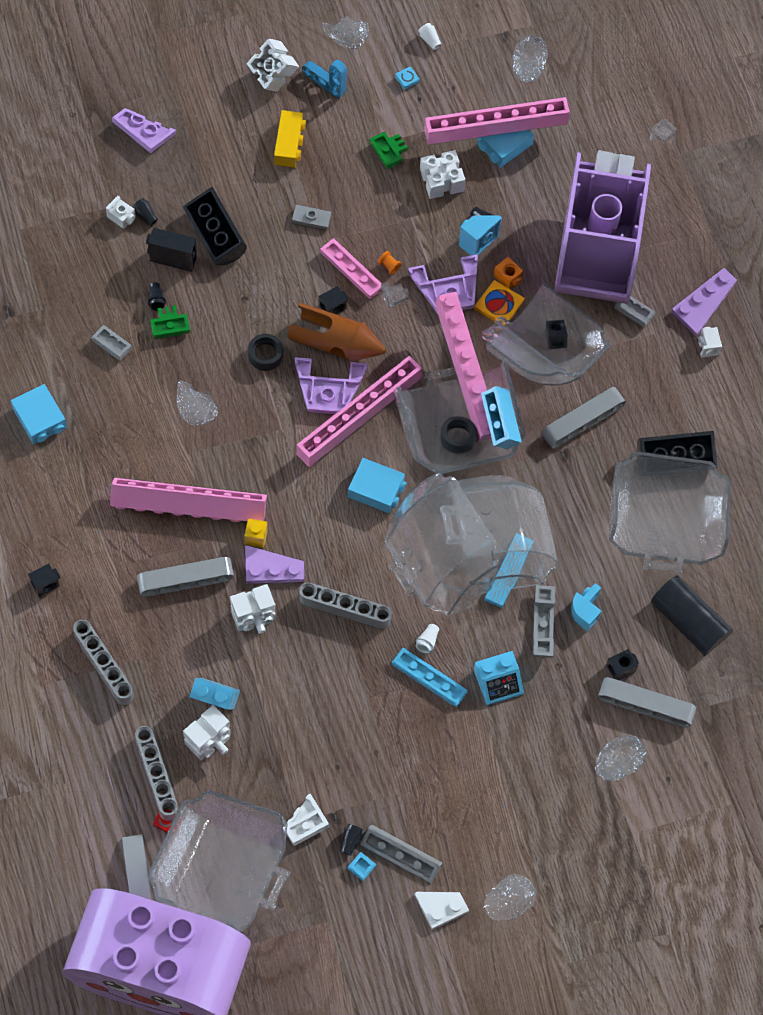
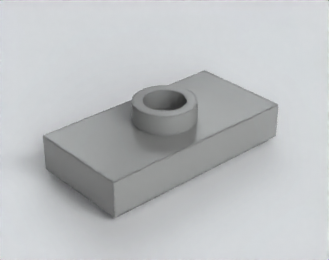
[292,205,331,230]
[614,296,655,328]
[91,325,132,361]

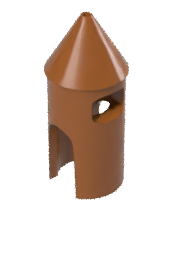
[288,303,386,362]

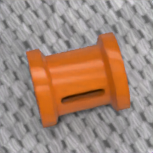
[378,251,402,275]

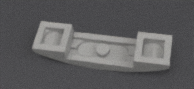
[533,585,555,658]
[122,834,152,900]

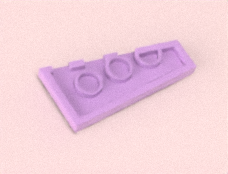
[671,268,737,337]

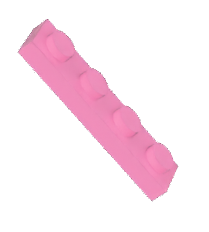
[320,238,384,299]

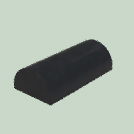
[182,187,247,266]
[637,431,718,476]
[651,575,733,656]

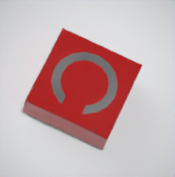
[153,808,180,835]

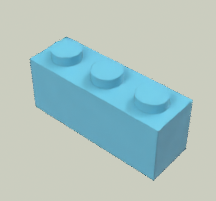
[481,386,522,449]

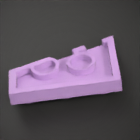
[112,108,176,153]
[245,545,305,584]

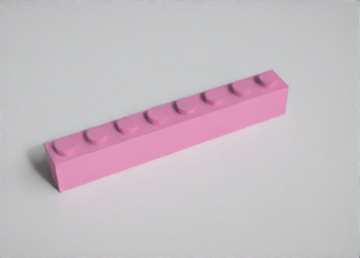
[424,97,570,145]
[435,292,492,442]
[297,356,422,467]
[110,478,267,522]

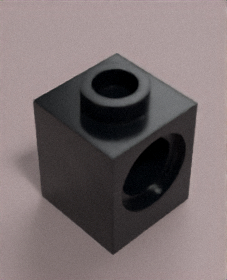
[318,286,348,314]
[545,319,568,350]
[28,563,60,597]
[606,649,639,680]

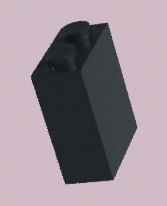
[146,227,197,272]

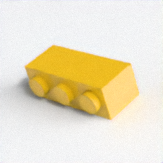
[274,110,306,168]

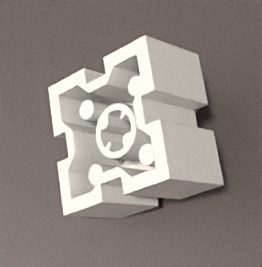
[247,39,299,92]
[420,150,466,199]
[594,150,635,176]
[230,584,275,634]
[183,705,230,760]

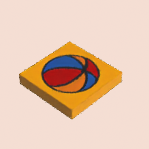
[474,280,525,328]

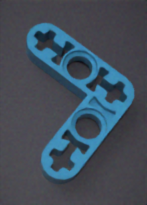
[302,60,347,98]

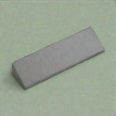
[360,825,443,883]

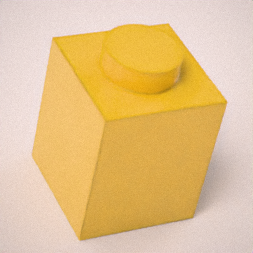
[245,518,267,548]

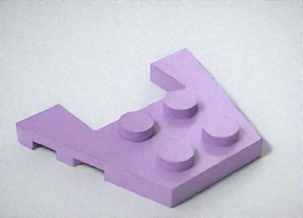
[408,254,478,314]
[295,357,367,414]

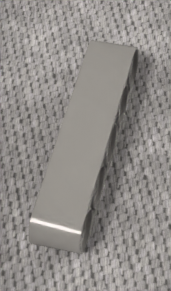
[541,387,626,449]
[137,557,234,597]
[299,582,392,629]
[73,620,133,705]
[598,678,696,728]
[135,726,178,821]

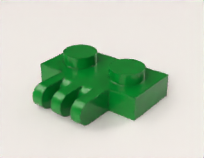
[369,132,409,169]
[150,305,190,339]

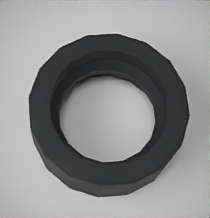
[248,333,283,371]
[440,416,476,454]

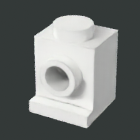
[106,196,135,229]
[698,327,722,358]

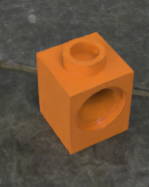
[494,257,523,289]

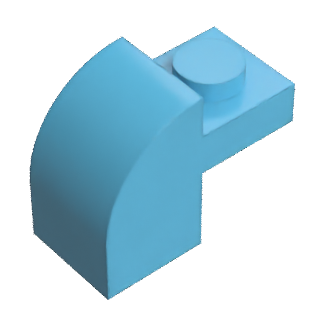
[571,583,602,632]

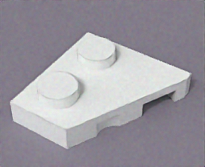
[284,794,329,846]
[414,892,469,930]

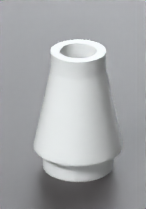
[419,23,442,50]
[416,624,439,654]

